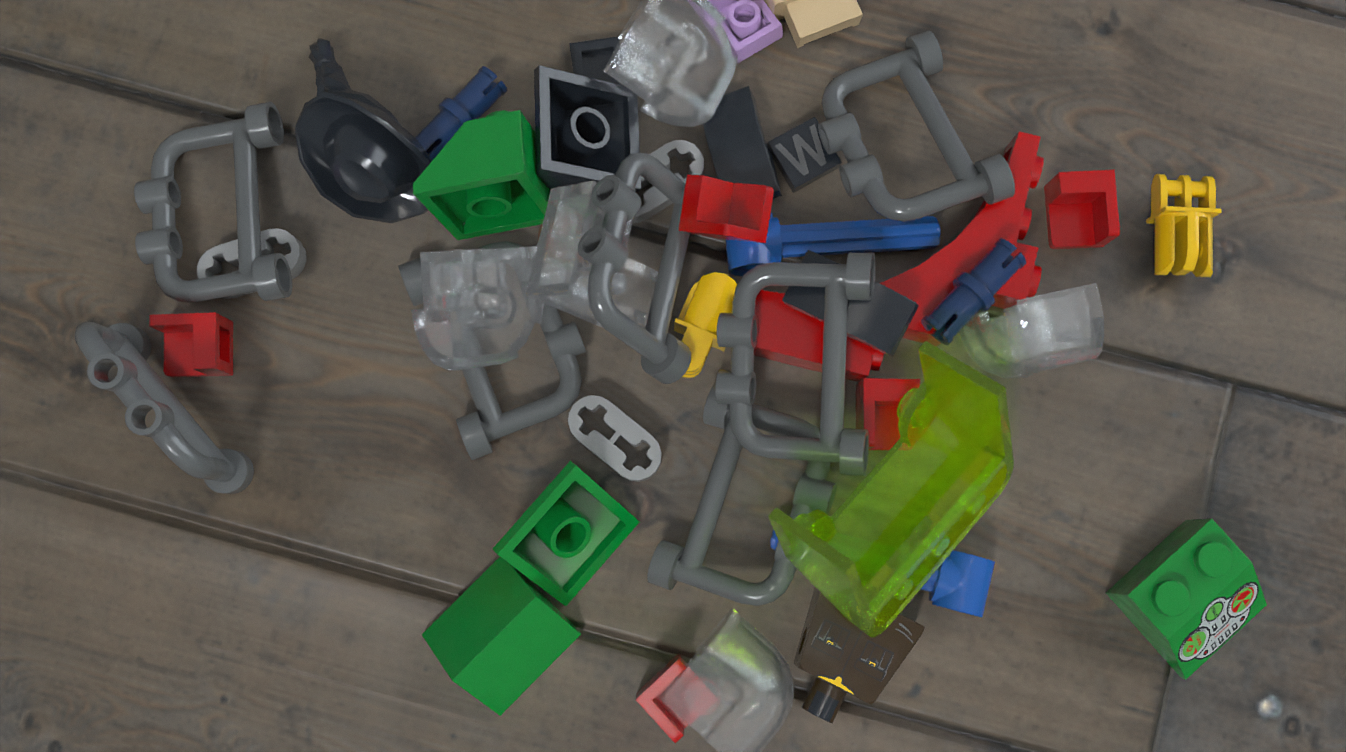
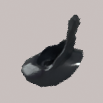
[295,38,432,223]

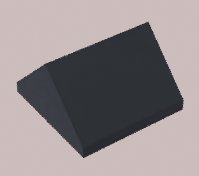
[534,65,641,204]

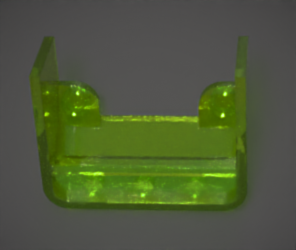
[768,341,1014,637]

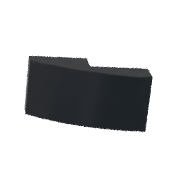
[698,86,782,199]
[782,250,919,357]

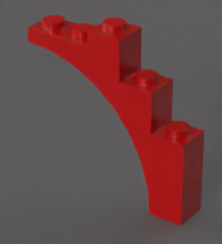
[754,131,1044,382]

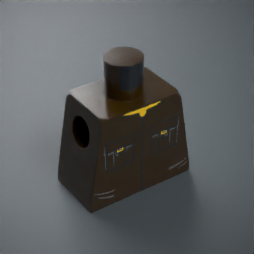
[794,576,925,724]

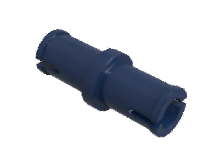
[415,66,508,160]
[921,238,1026,346]

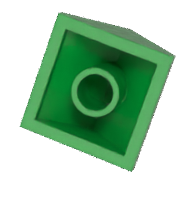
[493,460,640,607]
[422,557,582,716]

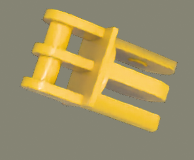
[1146,174,1222,277]
[674,272,737,378]

